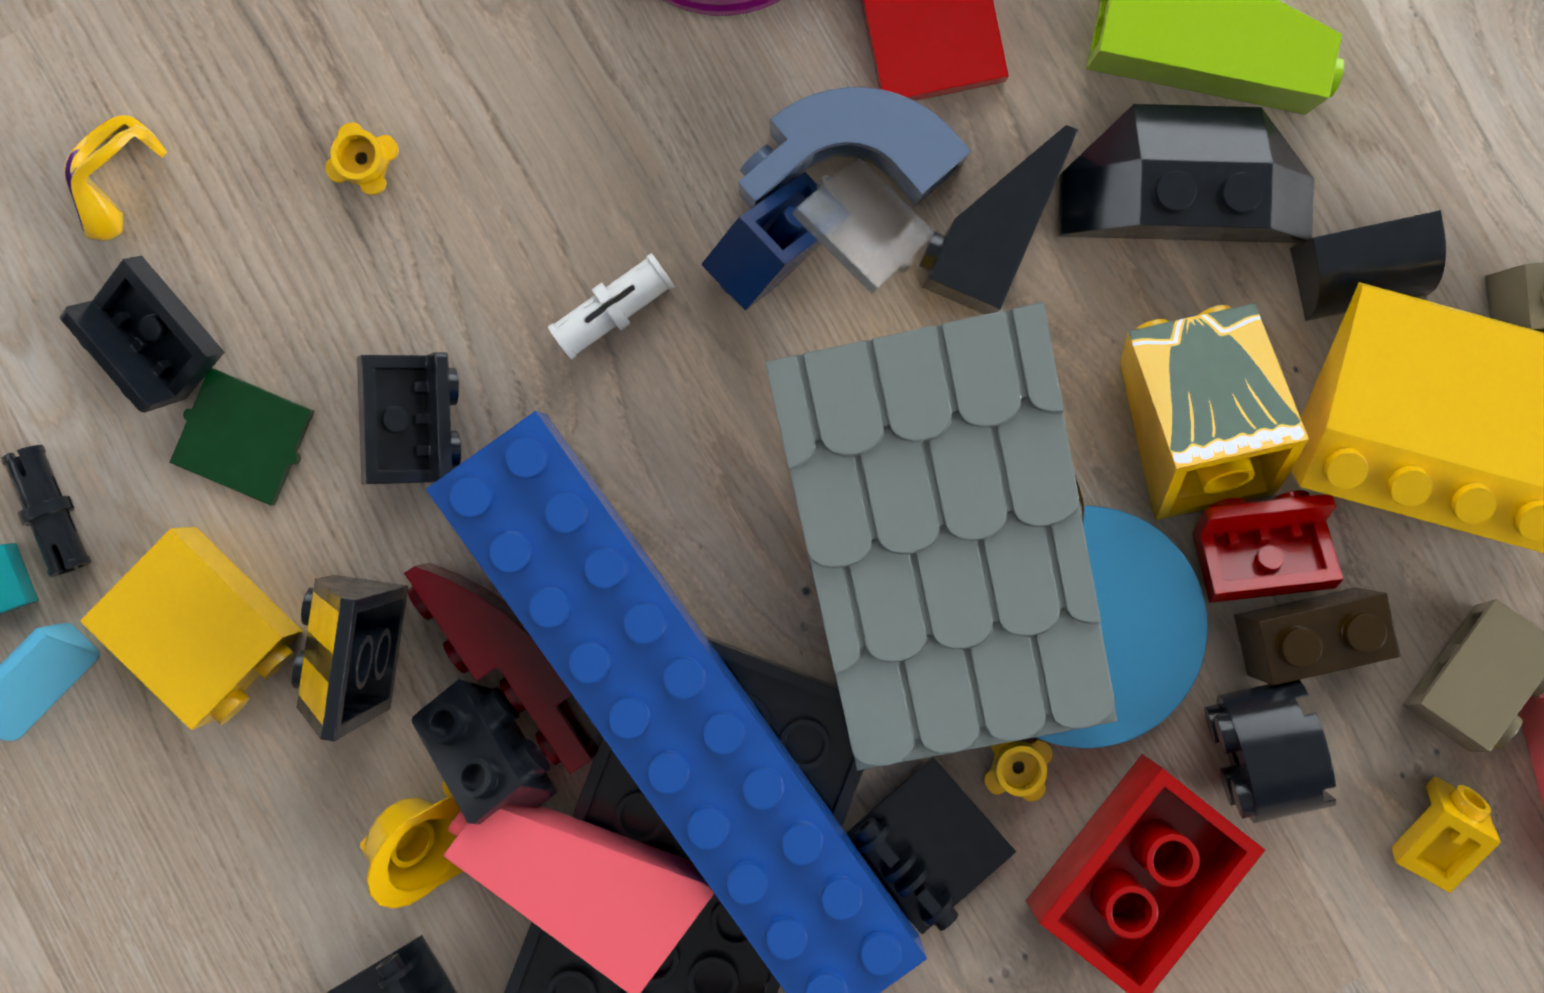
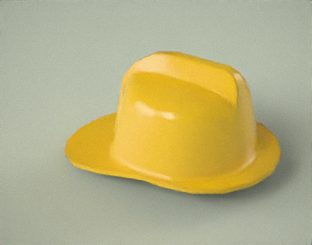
[360,795,464,909]

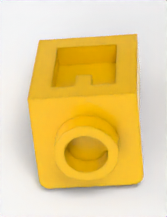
[1391,776,1501,893]

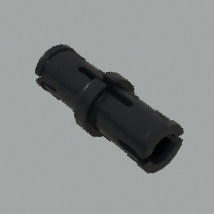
[1,445,92,577]

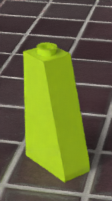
[1086,0,1344,115]

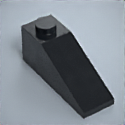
[919,125,1078,314]

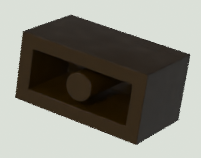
[1234,587,1401,686]

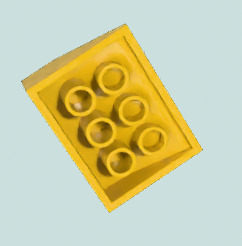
[1291,282,1544,553]

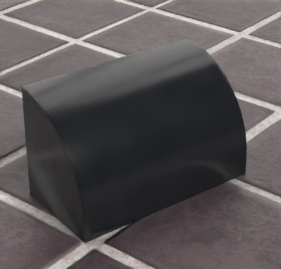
[1290,210,1446,321]

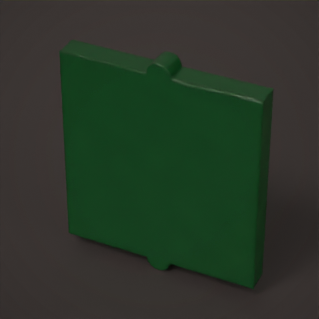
[169,368,314,506]

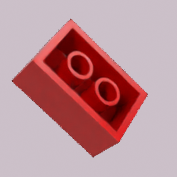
[1025,754,1266,993]

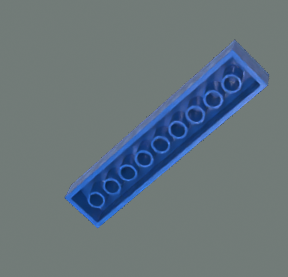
[426,411,927,993]

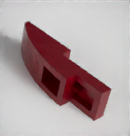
[404,563,599,775]

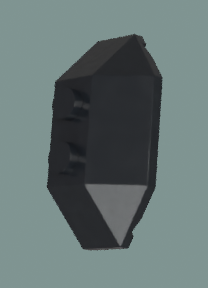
[1058,104,1314,243]

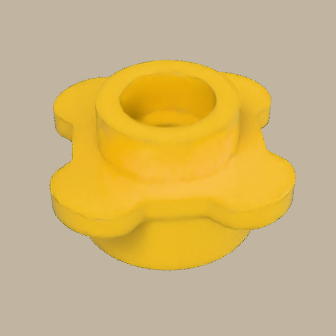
[325,122,399,196]
[984,739,1053,802]

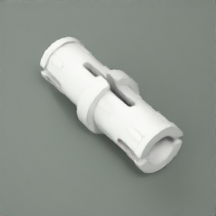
[548,253,675,360]

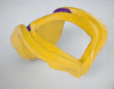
[64,115,167,241]

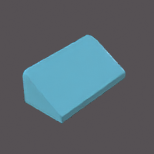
[0,622,100,741]

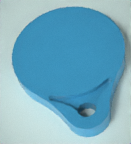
[1036,506,1208,748]

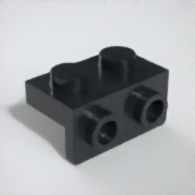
[59,255,225,413]
[357,352,461,485]
[412,679,557,824]

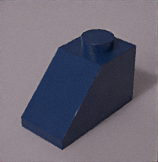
[701,172,848,311]

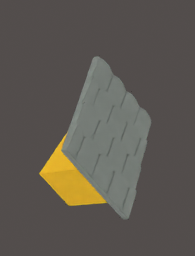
[765,302,1118,771]

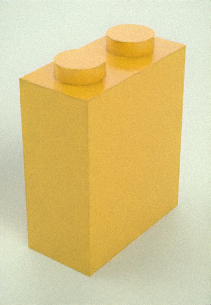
[80,527,303,730]

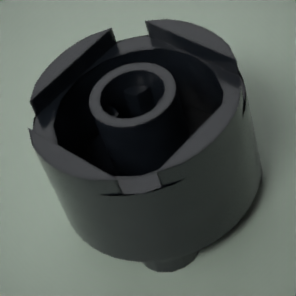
[1204,680,1336,823]

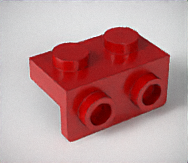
[1192,490,1343,603]

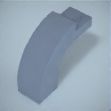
[738,87,971,208]

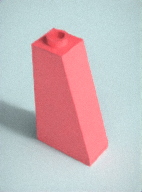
[443,803,714,993]

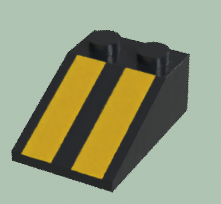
[292,575,408,741]

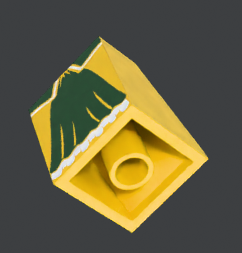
[1120,303,1309,520]

